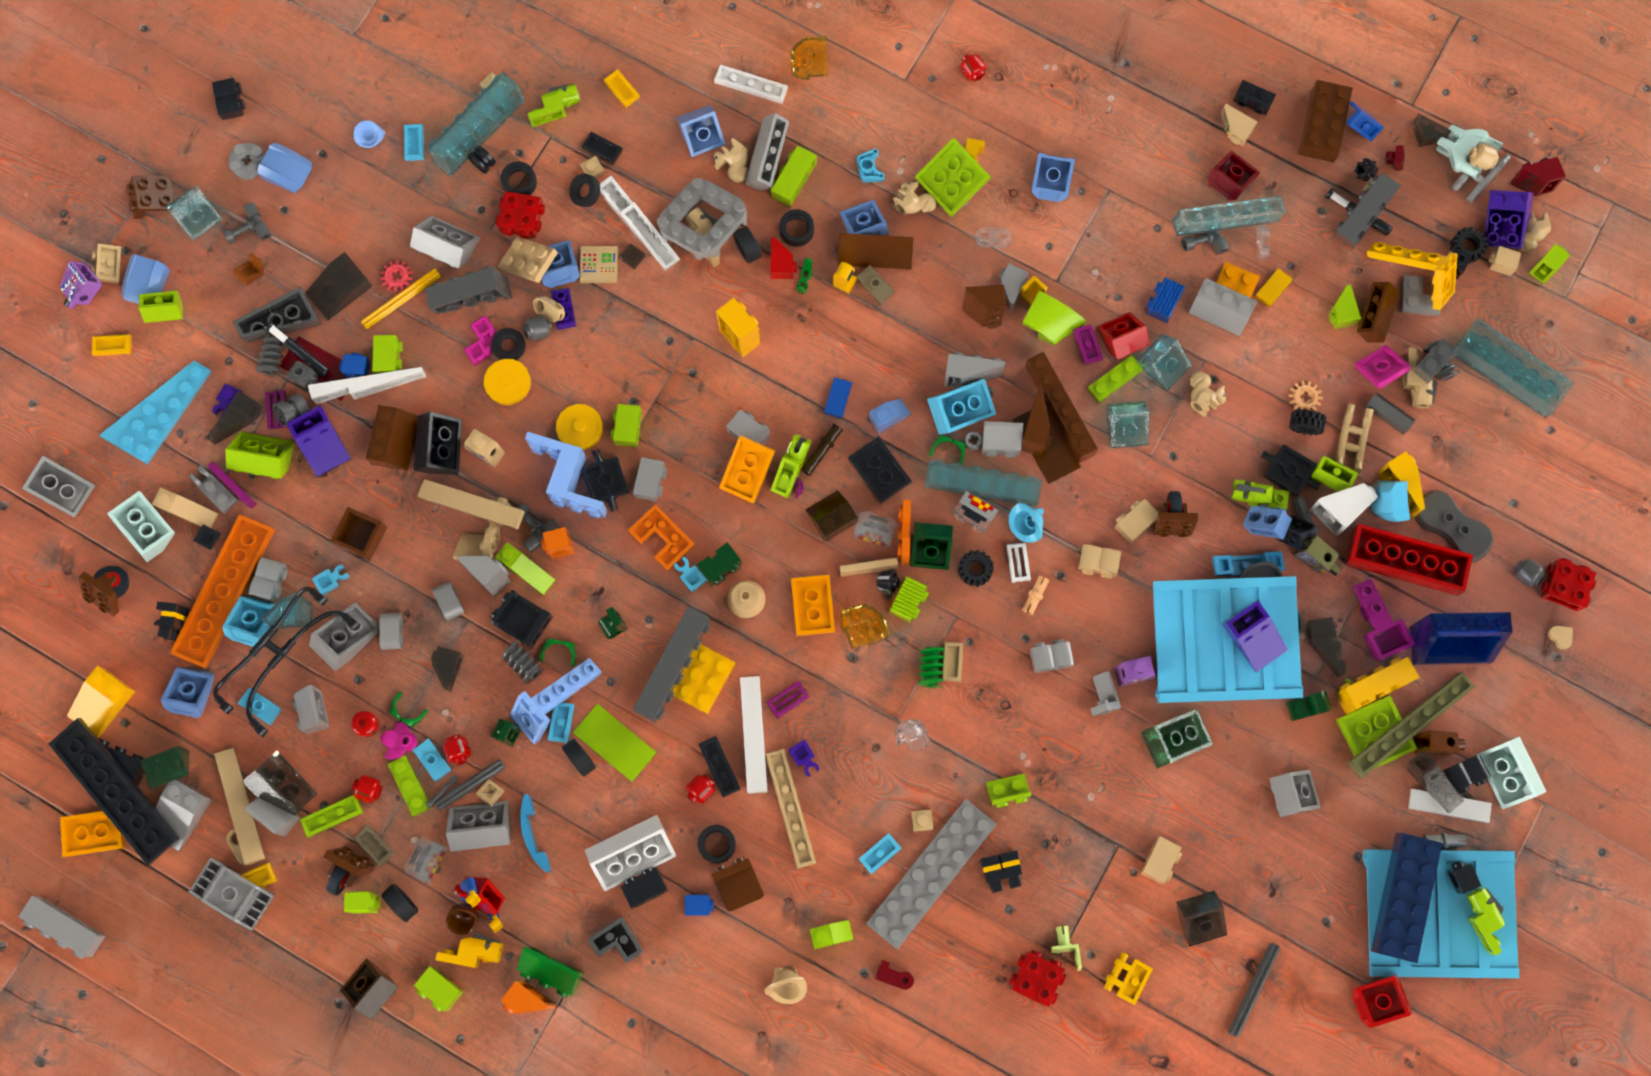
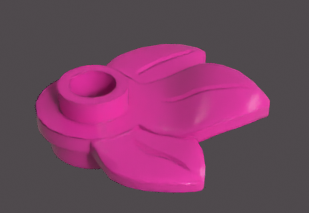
[380,722,417,760]

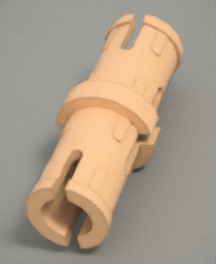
[1022,575,1050,615]

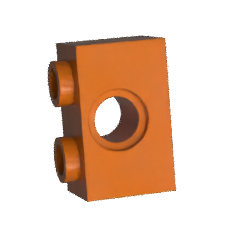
[541,527,575,559]

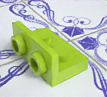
[986,773,1031,808]

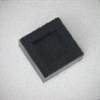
[193,524,221,550]

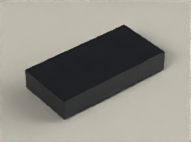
[582,132,623,165]

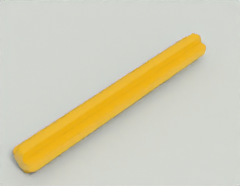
[361,268,441,329]

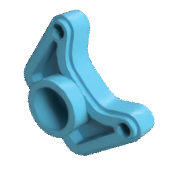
[856,149,885,182]

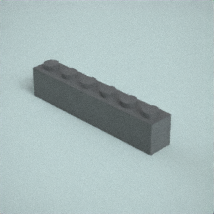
[633,606,711,723]

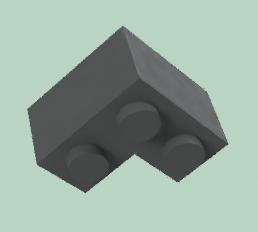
[587,917,645,963]

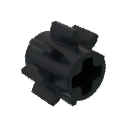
[1354,158,1379,182]

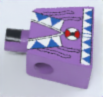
[60,261,102,309]
[1114,656,1155,687]

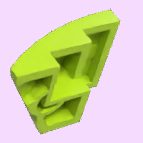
[1022,290,1086,346]

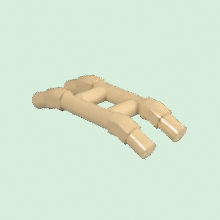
[1335,403,1374,473]

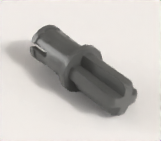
[1293,497,1314,524]

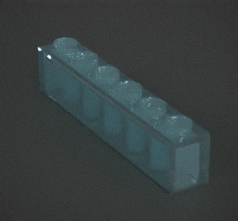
[1172,196,1286,236]
[924,460,1042,507]

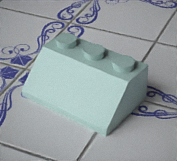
[107,491,175,562]
[1476,737,1547,810]

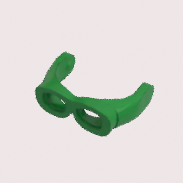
[796,258,813,294]
[929,435,966,467]
[539,639,576,667]
[388,691,428,728]

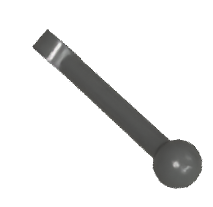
[426,776,458,808]

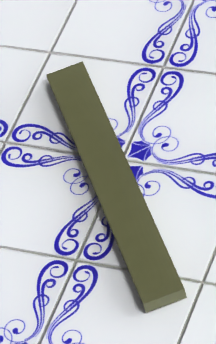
[1347,671,1475,778]

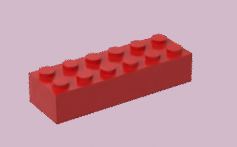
[1345,524,1473,596]

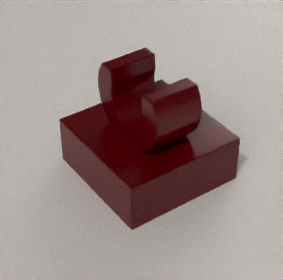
[1386,145,1405,170]

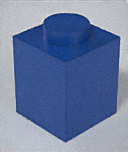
[685,895,714,916]

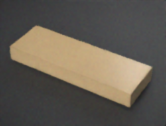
[840,557,898,577]

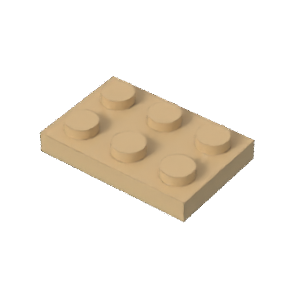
[497,237,558,283]

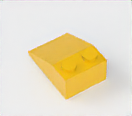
[1377,451,1425,520]
[67,666,136,738]

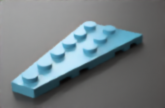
[99,361,212,465]

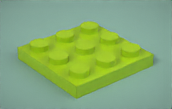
[915,137,992,217]
[1336,695,1417,769]

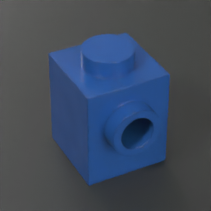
[339,352,371,379]

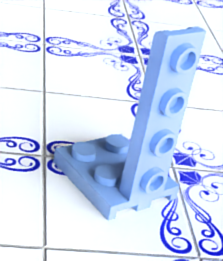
[509,658,602,744]

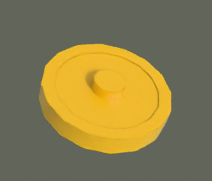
[484,359,531,405]
[556,404,603,451]

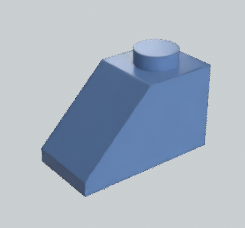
[869,399,911,434]

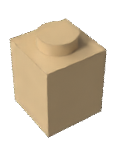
[1488,246,1521,276]

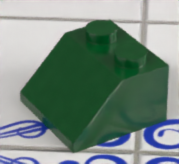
[910,522,953,570]

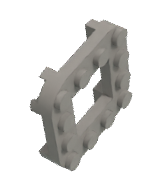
[657,178,747,260]

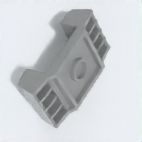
[188,857,275,931]

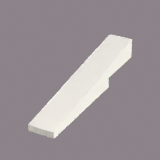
[600,176,680,271]
[308,367,426,404]
[740,676,768,794]

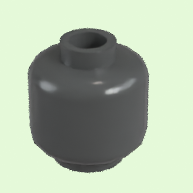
[522,315,552,342]
[1514,558,1546,587]

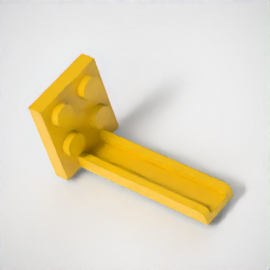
[1367,242,1458,310]

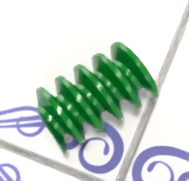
[918,647,945,688]

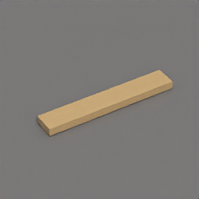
[417,479,525,530]
[214,748,265,865]
[765,749,816,869]

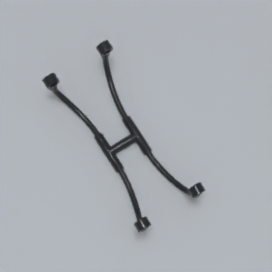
[213,586,361,737]

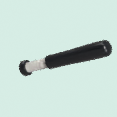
[1325,188,1392,236]
[264,321,329,377]

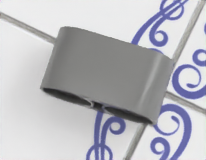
[432,581,465,621]
[379,613,403,650]

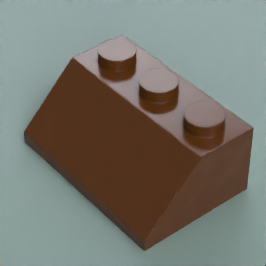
[962,285,1006,329]
[366,405,417,471]

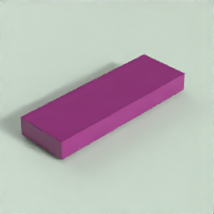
[208,461,257,508]

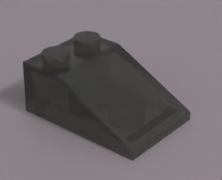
[305,252,372,320]
[242,751,318,816]

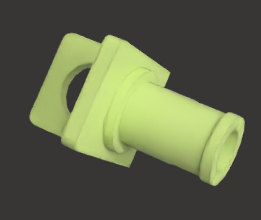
[1050,926,1082,971]

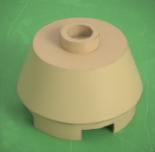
[727,580,766,618]

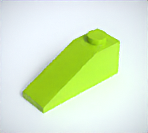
[495,542,556,595]

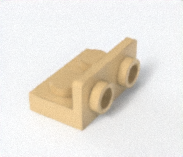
[91,243,121,284]

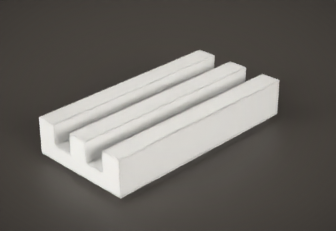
[1006,543,1031,583]

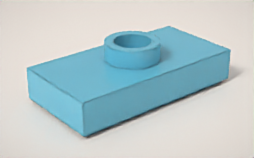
[404,124,424,161]
[237,687,282,725]
[413,738,452,782]

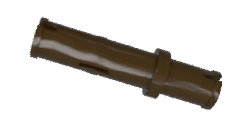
[801,424,843,476]

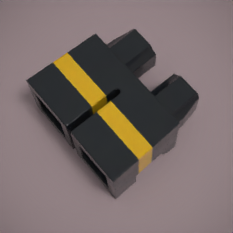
[154,601,189,641]
[979,850,1022,893]

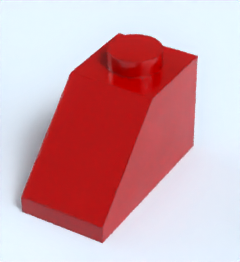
[771,237,797,279]

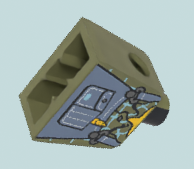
[1293,536,1342,576]

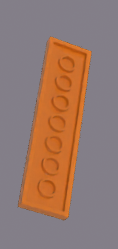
[170,514,275,669]

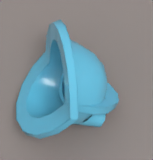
[1009,503,1044,543]

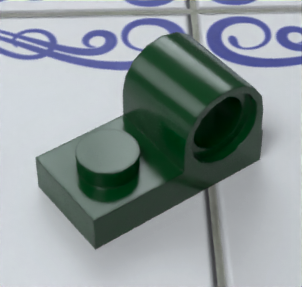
[598,607,628,639]
[1286,691,1332,721]
[490,718,521,747]

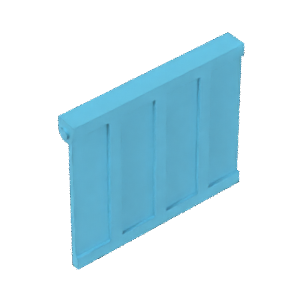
[1153,576,1303,703]
[1363,849,1520,978]

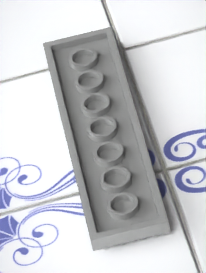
[866,799,997,949]

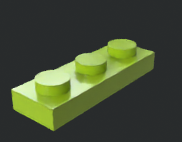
[1087,355,1143,404]
[387,755,432,817]
[300,795,364,838]

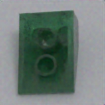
[1141,709,1213,768]

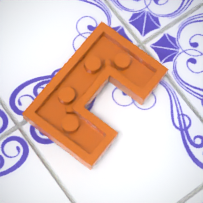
[897,500,911,565]
[628,504,695,572]

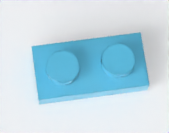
[548,702,575,743]
[859,833,902,875]

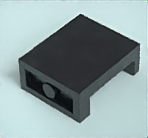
[491,590,553,649]

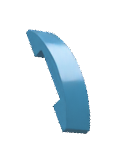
[1212,551,1285,577]
[520,794,552,873]

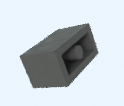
[1413,338,1458,384]

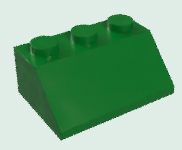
[517,947,584,998]

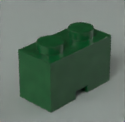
[697,542,742,587]

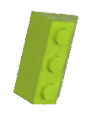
[225,431,295,479]

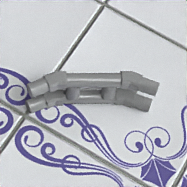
[1451,154,1511,203]

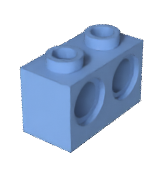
[1242,505,1292,540]

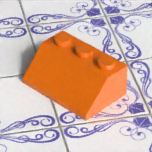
[501,980,557,1014]

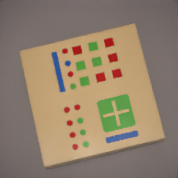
[580,246,618,283]

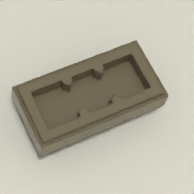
[856,265,895,305]
[353,824,395,867]

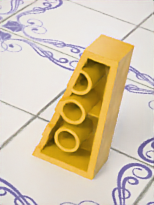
[1335,657,1420,715]

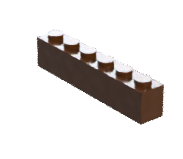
[1025,352,1098,463]

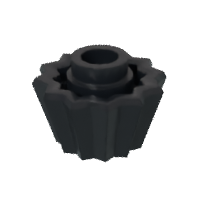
[876,569,900,596]

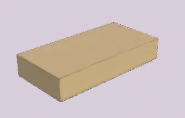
[942,642,963,682]

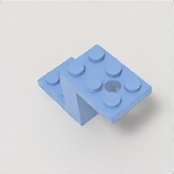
[525,432,608,519]

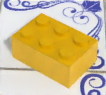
[716,298,760,358]

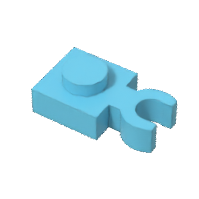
[674,557,707,592]
[312,564,350,596]

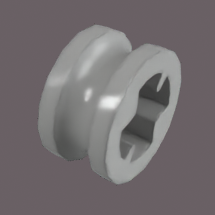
[965,432,982,450]

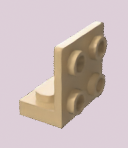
[453,521,500,560]

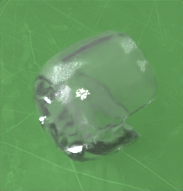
[895,719,929,751]

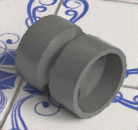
[273,393,310,427]

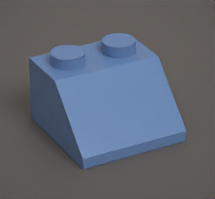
[676,105,726,157]

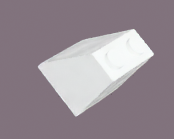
[1309,483,1378,537]

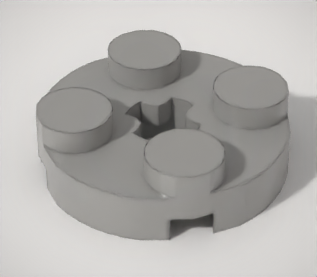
[229,143,265,180]

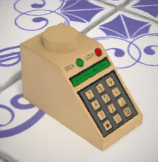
[1221,104,1258,146]

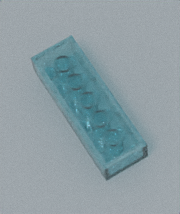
[427,72,524,177]
[1454,318,1574,418]

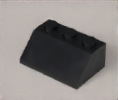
[414,412,462,475]

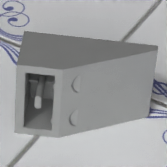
[944,352,1005,388]

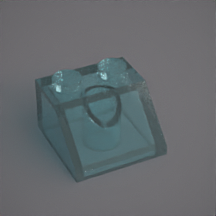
[166,185,223,240]
[1138,334,1192,391]
[1107,401,1149,448]
[262,594,312,628]

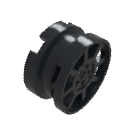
[467,145,496,174]

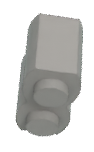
[249,557,288,602]
[1030,639,1074,673]

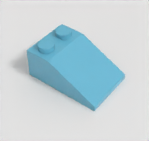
[927,379,996,434]

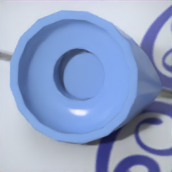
[353,121,386,148]

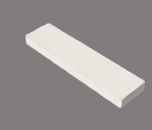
[714,64,788,104]
[1408,789,1492,823]

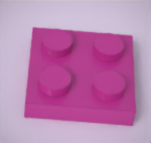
[1355,345,1410,389]

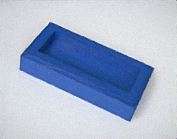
[824,377,852,419]

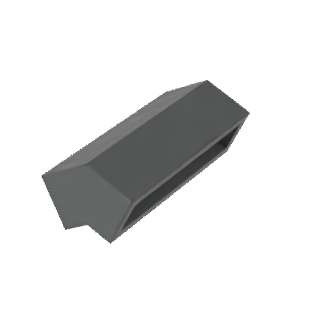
[1365,392,1415,435]

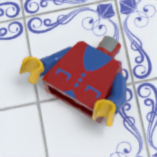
[454,876,505,933]

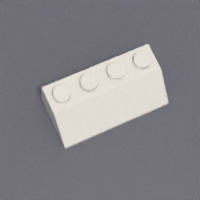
[585,815,676,891]

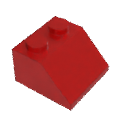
[1097,312,1151,360]

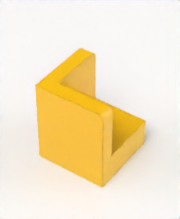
[1019,276,1047,306]

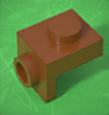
[233,253,264,286]

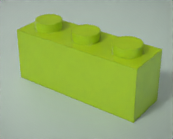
[770,145,817,208]

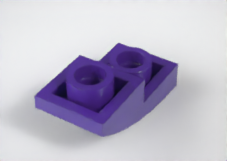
[551,288,576,330]

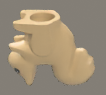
[714,138,748,183]
[891,182,936,216]
[1519,212,1551,253]
[1190,372,1226,417]

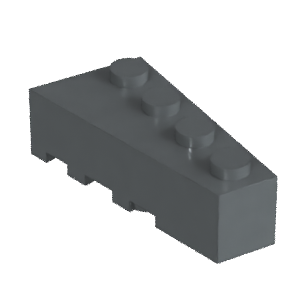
[1335,173,1401,249]
[425,266,512,314]
[232,287,322,343]

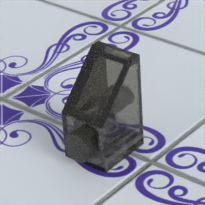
[431,646,464,692]

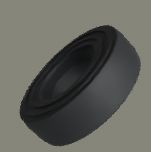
[569,173,600,207]
[491,328,526,360]

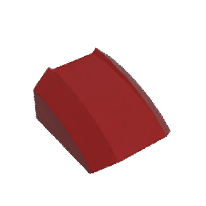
[1352,974,1412,1028]

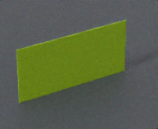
[573,703,657,782]

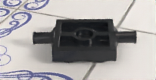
[1260,445,1321,497]
[581,449,629,512]

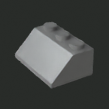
[410,215,480,269]
[1189,278,1258,336]
[458,556,511,597]
[446,801,511,852]

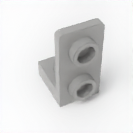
[1090,671,1121,716]

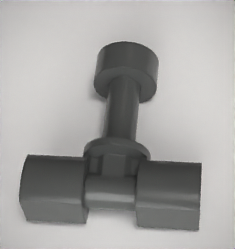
[222,202,272,244]
[1181,215,1229,255]
[518,504,560,553]

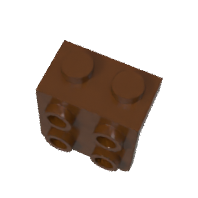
[126,176,176,219]
[712,857,764,912]

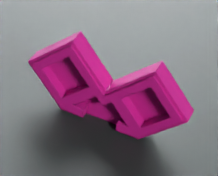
[464,315,496,366]

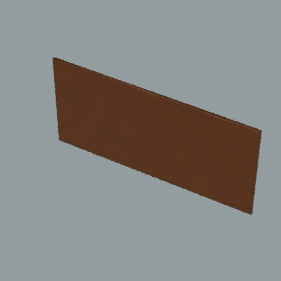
[838,233,914,269]
[1012,407,1081,484]

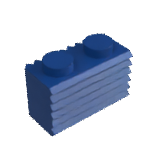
[1146,277,1185,323]

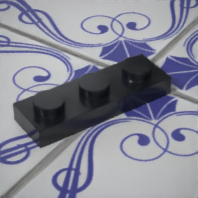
[698,736,741,798]

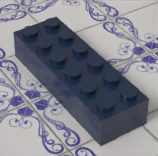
[1371,833,1442,963]

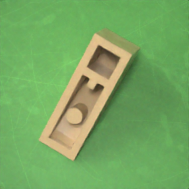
[152,488,219,528]

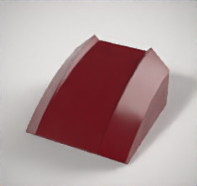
[1207,150,1261,200]

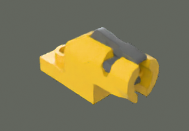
[436,933,503,968]

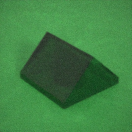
[141,746,190,789]

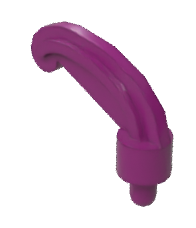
[794,477,803,498]

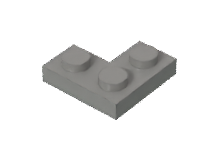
[1401,275,1440,316]

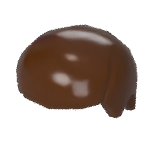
[446,903,479,935]

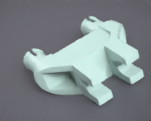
[1436,125,1503,179]

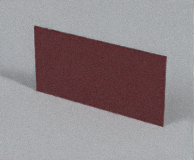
[279,336,346,401]

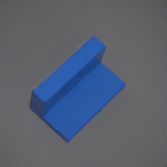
[1346,101,1384,141]

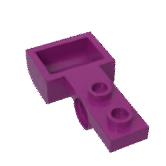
[1352,579,1416,661]

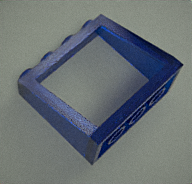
[1410,612,1512,665]

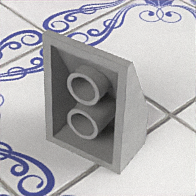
[22,456,95,518]
[309,602,380,672]
[155,778,212,851]

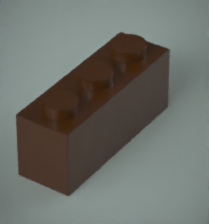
[1357,282,1400,343]

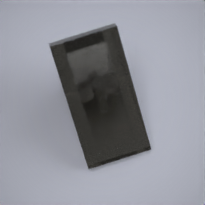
[1412,113,1451,147]

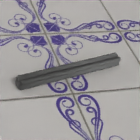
[1228,943,1281,1037]

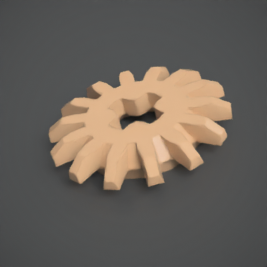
[1288,381,1323,411]

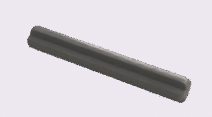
[434,760,505,811]

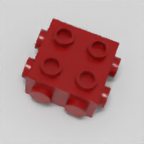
[496,191,545,239]
[1541,558,1597,612]
[1009,950,1066,1007]

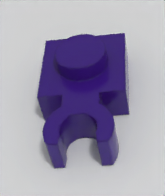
[212,383,243,419]
[788,740,819,777]

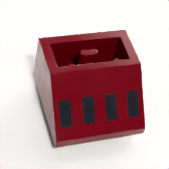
[1511,157,1566,197]

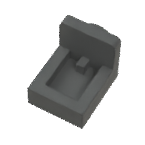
[287,361,319,391]

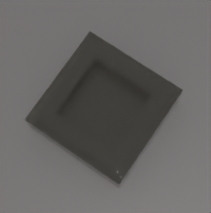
[619,243,646,270]

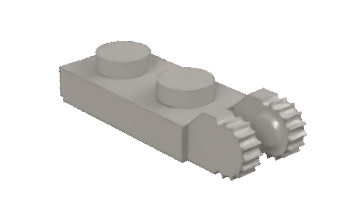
[189,465,238,514]

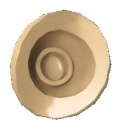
[764,965,807,1004]

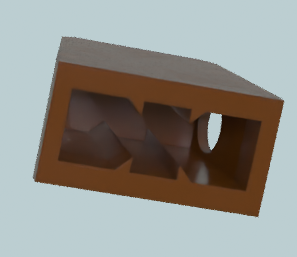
[1413,730,1466,755]

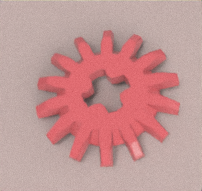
[380,260,413,292]

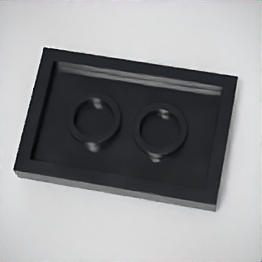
[848,436,912,504]

